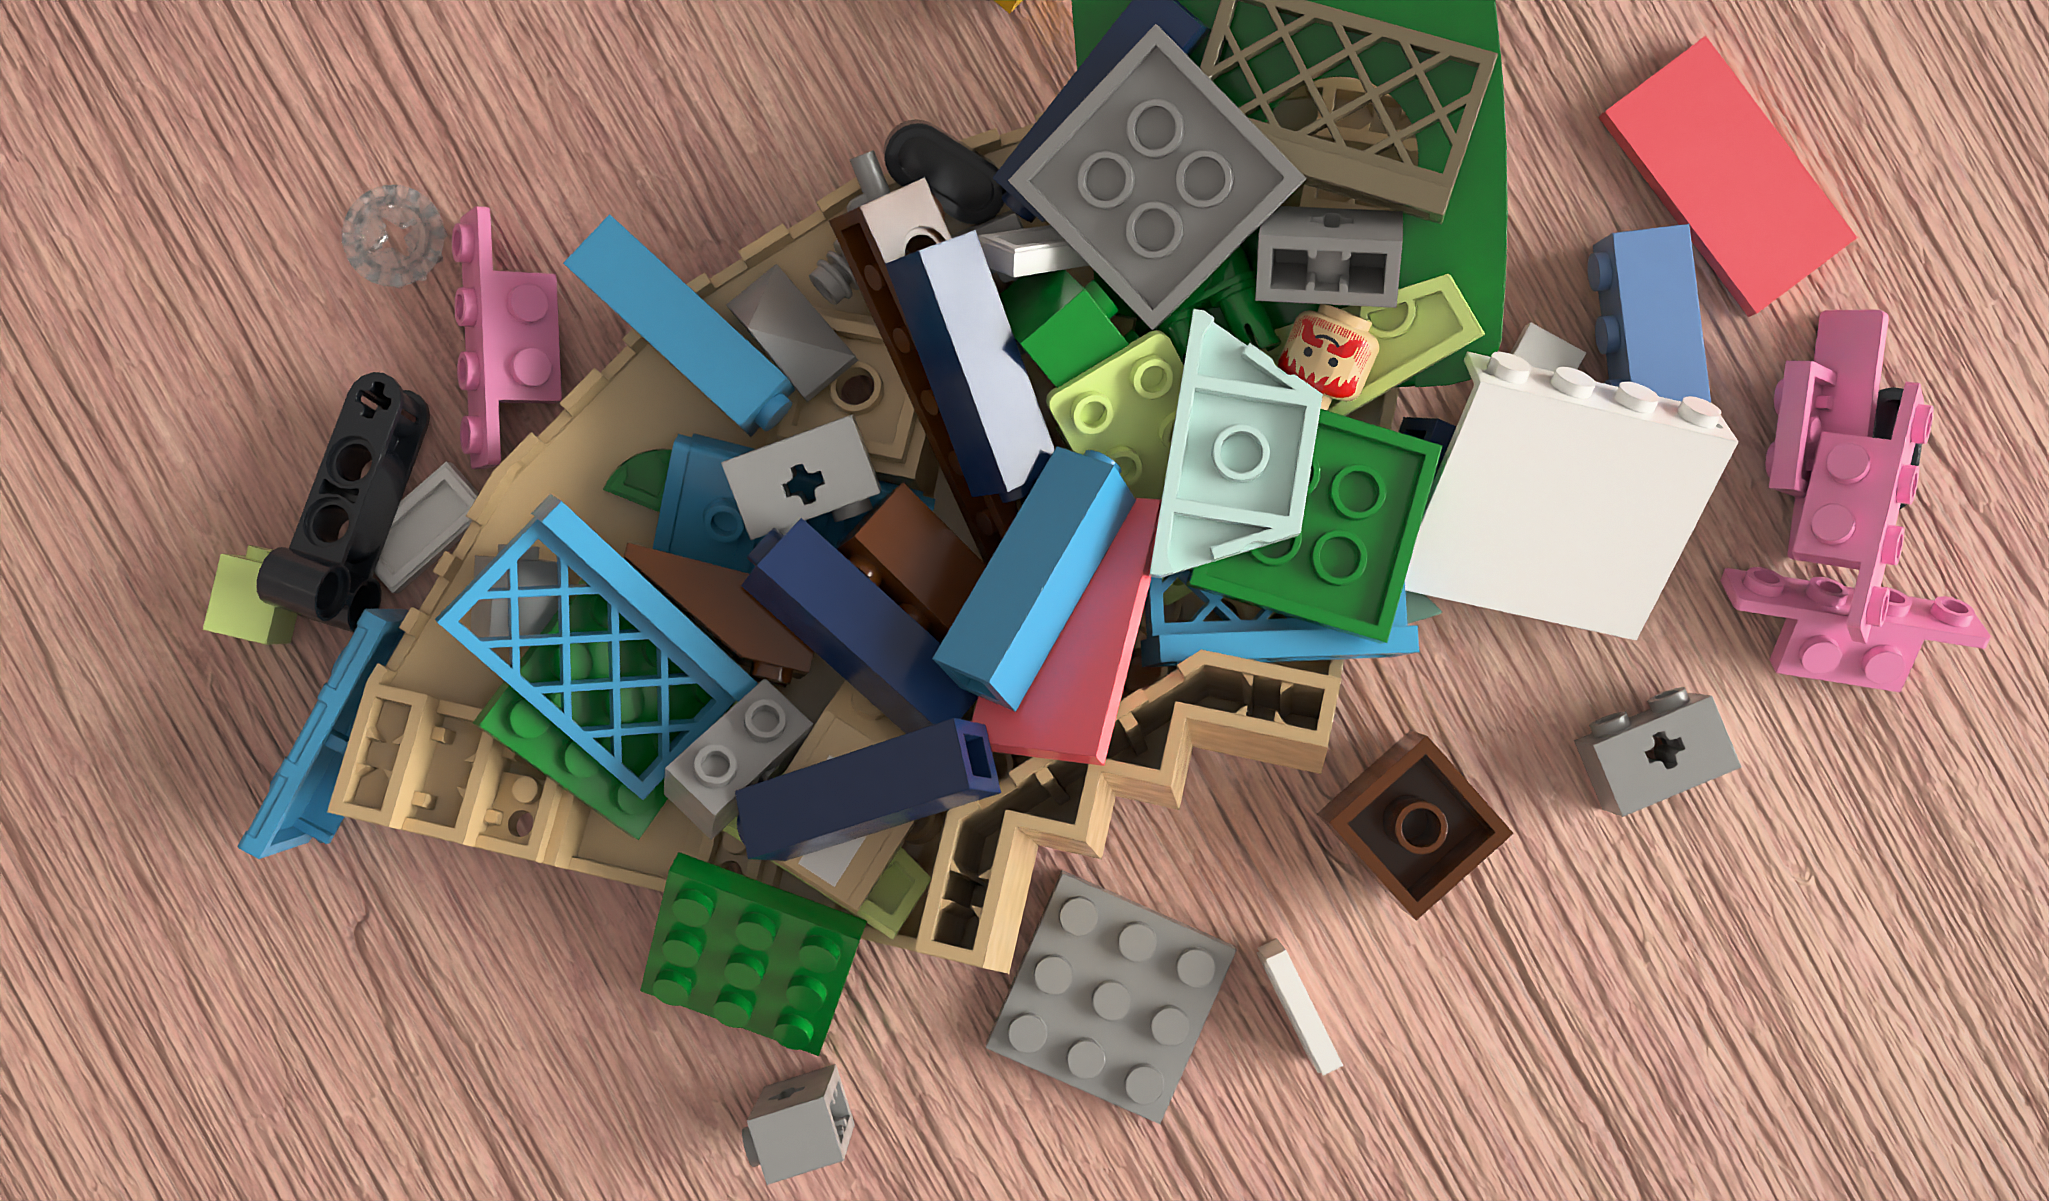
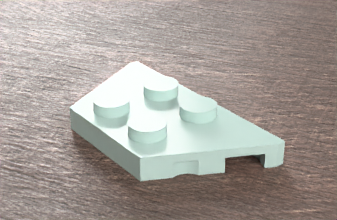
[1149,309,1323,578]

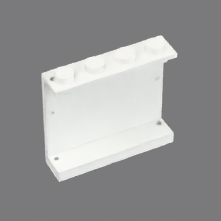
[1405,351,1739,640]

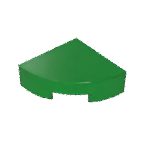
[603,449,672,513]

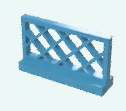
[435,494,758,800]
[1140,570,1420,667]

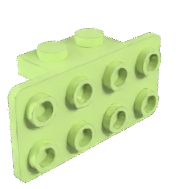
[1046,330,1192,605]

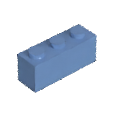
[1587,224,1711,403]

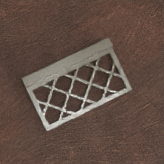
[1200,0,1498,225]

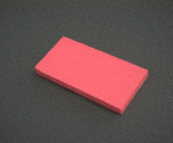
[1598,35,1858,317]
[971,498,1162,766]

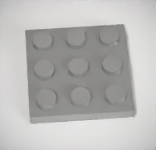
[1008,24,1307,330]
[986,870,1237,1124]

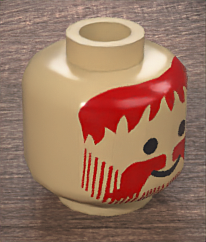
[1278,304,1379,410]

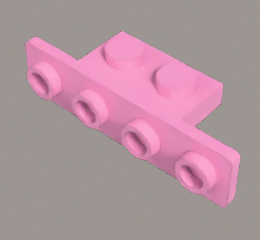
[452,206,562,469]
[1765,310,1889,562]
[1792,382,1933,644]
[1720,567,1991,692]

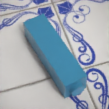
[563,214,796,437]
[932,446,1136,712]

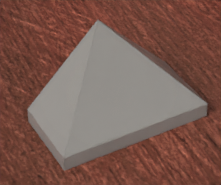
[726,264,858,402]

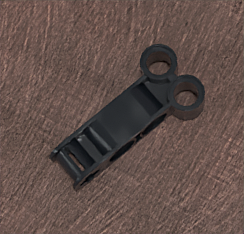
[257,372,430,633]

